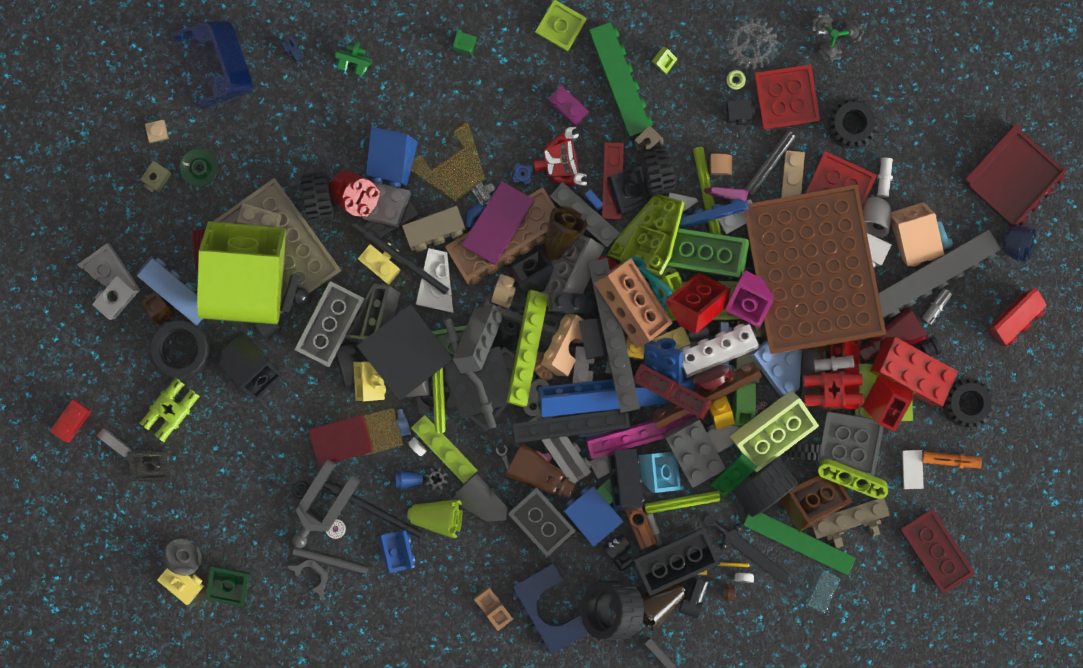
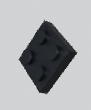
[607,166,651,214]

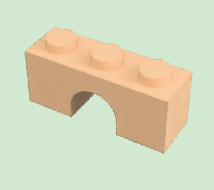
[541,314,583,376]

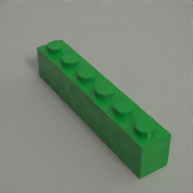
[589,22,653,139]

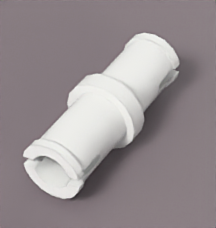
[877,158,893,198]

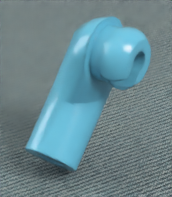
[937,221,953,250]

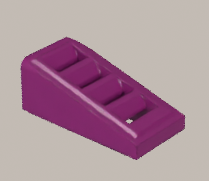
[704,187,749,203]

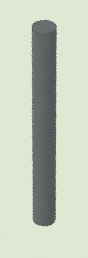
[292,547,369,574]

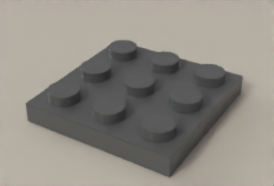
[816,410,884,476]

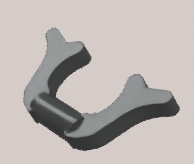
[288,559,329,599]

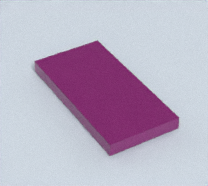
[462,182,535,265]

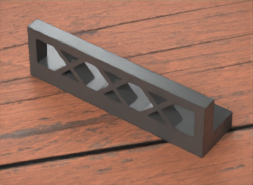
[484,292,561,345]

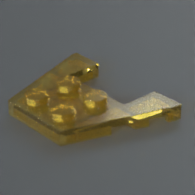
[411,122,486,201]

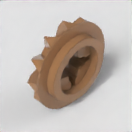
[534,351,555,380]

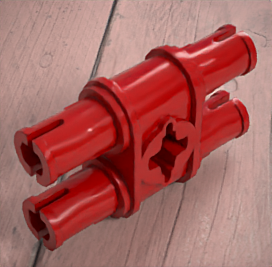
[803,371,864,409]

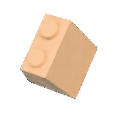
[890,202,944,267]

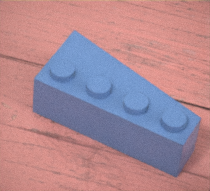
[137,256,202,325]

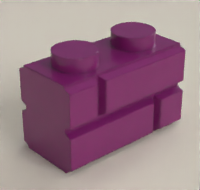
[548,85,589,127]

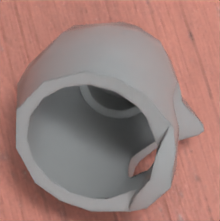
[862,197,892,238]

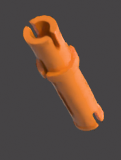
[922,451,982,469]

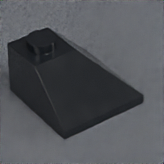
[507,245,554,299]

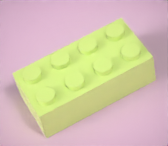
[730,390,819,472]

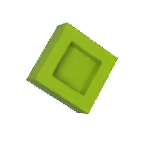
[652,47,677,74]

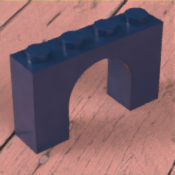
[512,563,588,654]

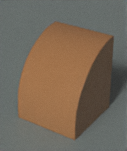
[709,154,732,175]

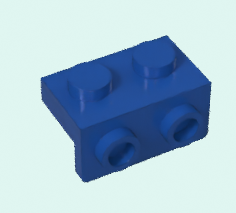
[378,530,415,574]

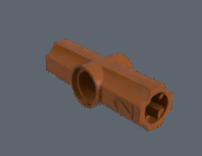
[625,507,657,550]

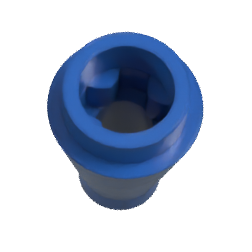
[394,471,423,490]

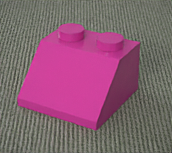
[725,270,774,328]

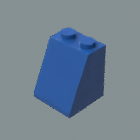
[366,127,418,188]

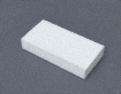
[902,450,924,489]

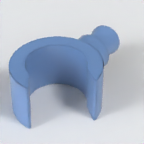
[397,409,411,436]

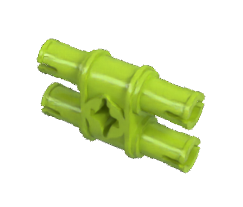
[140,378,200,442]

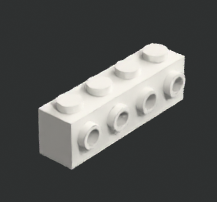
[680,324,759,378]

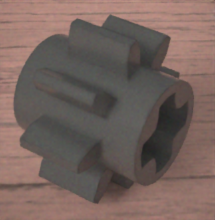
[425,467,448,491]

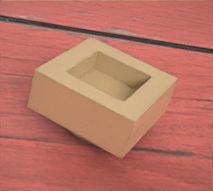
[145,120,169,143]

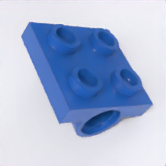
[644,338,683,384]

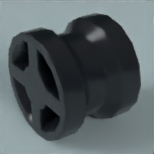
[919,336,942,357]

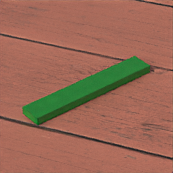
[743,513,856,575]

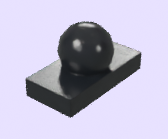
[280,274,309,313]

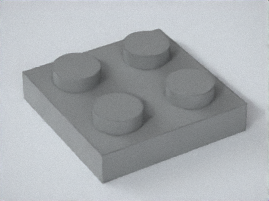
[362,182,411,228]

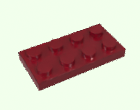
[900,508,975,594]

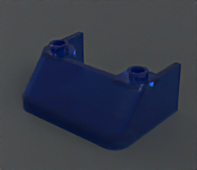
[173,21,253,109]

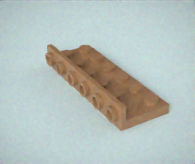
[445,187,555,285]

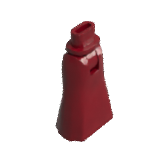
[859,307,928,362]

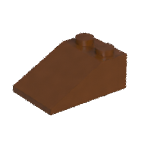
[779,472,852,532]

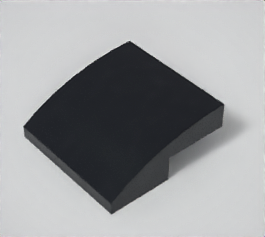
[579,318,609,360]

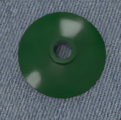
[180,148,218,187]

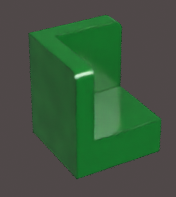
[453,29,477,56]
[596,478,613,504]

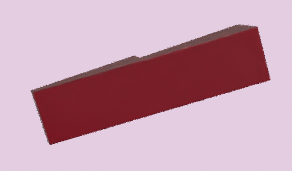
[633,364,712,419]

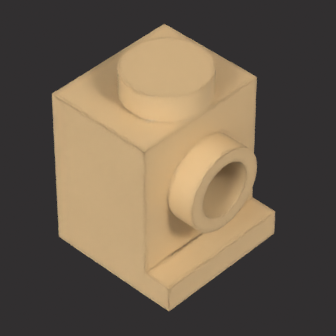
[491,274,516,308]

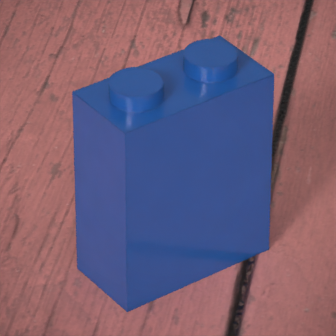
[564,486,623,546]

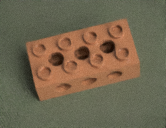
[594,258,673,348]

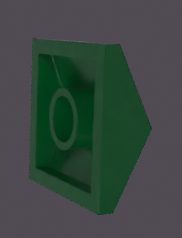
[206,565,249,607]

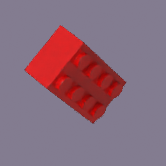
[870,337,958,406]

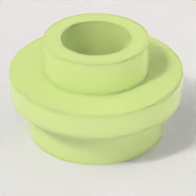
[726,70,746,90]

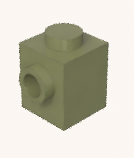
[140,161,172,192]

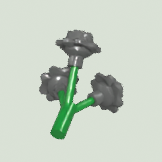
[812,13,864,62]

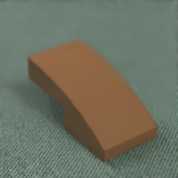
[473,586,513,631]

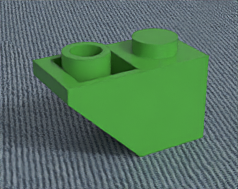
[732,382,756,426]

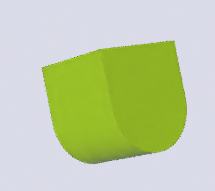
[197,222,286,324]

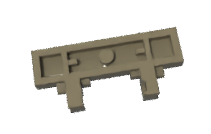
[812,498,890,548]

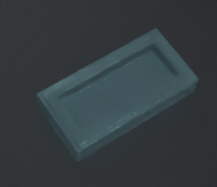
[807,570,840,613]

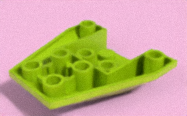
[607,194,684,279]

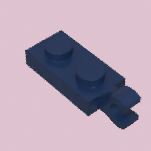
[281,35,304,62]

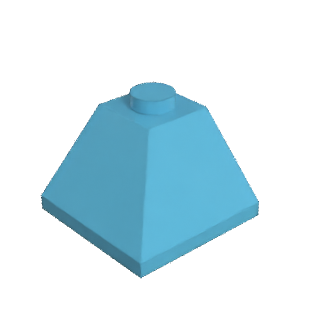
[638,452,681,493]

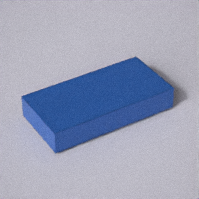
[584,190,603,212]

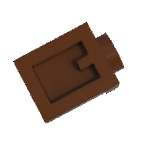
[141,291,174,325]

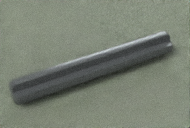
[745,131,796,196]

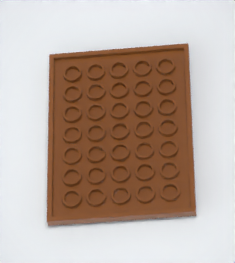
[744,184,886,355]

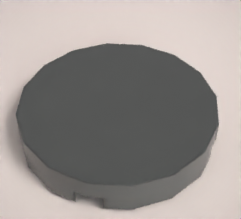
[163,538,202,576]

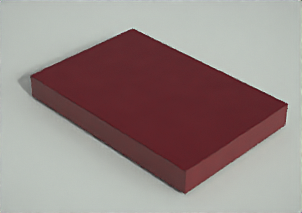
[309,415,373,467]

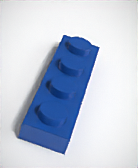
[678,198,749,229]

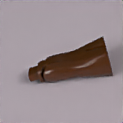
[506,443,576,498]

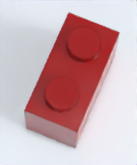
[50,399,92,442]

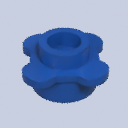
[513,164,533,184]

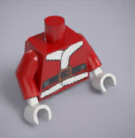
[534,127,587,186]

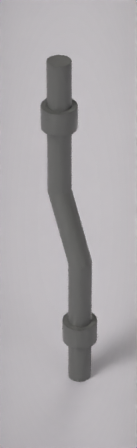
[444,319,497,429]

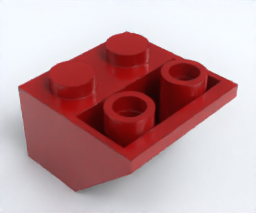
[862,375,914,432]

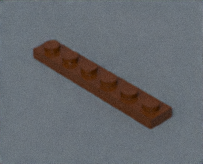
[650,362,762,429]

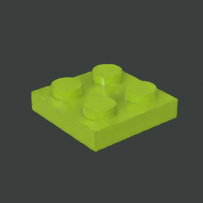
[535,0,587,52]

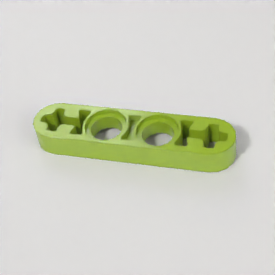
[818,459,888,499]

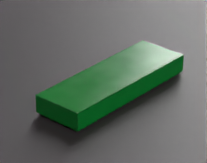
[710,454,757,498]

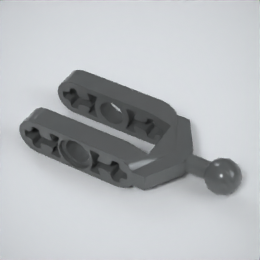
[292,459,361,548]

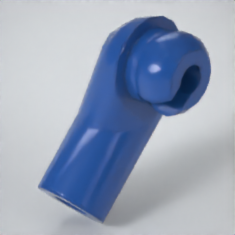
[465,203,486,228]

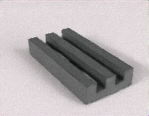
[644,638,676,668]

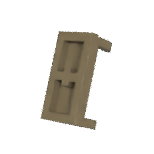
[635,126,663,151]

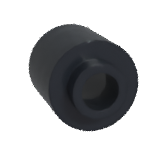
[495,320,519,347]

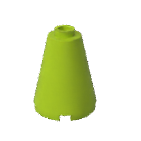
[407,499,463,538]

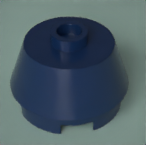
[1004,226,1037,263]

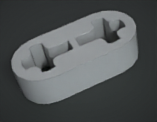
[97,428,132,457]

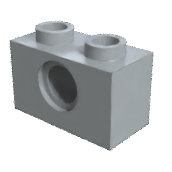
[92,275,139,320]

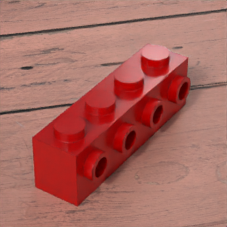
[830,340,860,409]

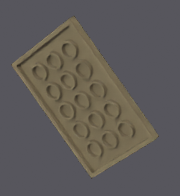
[213,178,342,315]

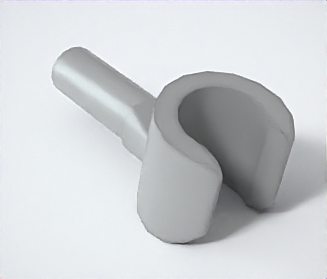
[496,445,510,470]

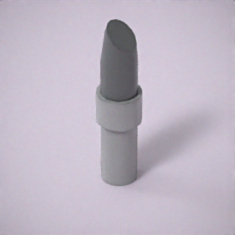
[646,513,663,547]

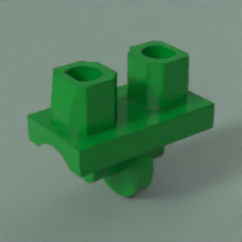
[335,42,372,76]

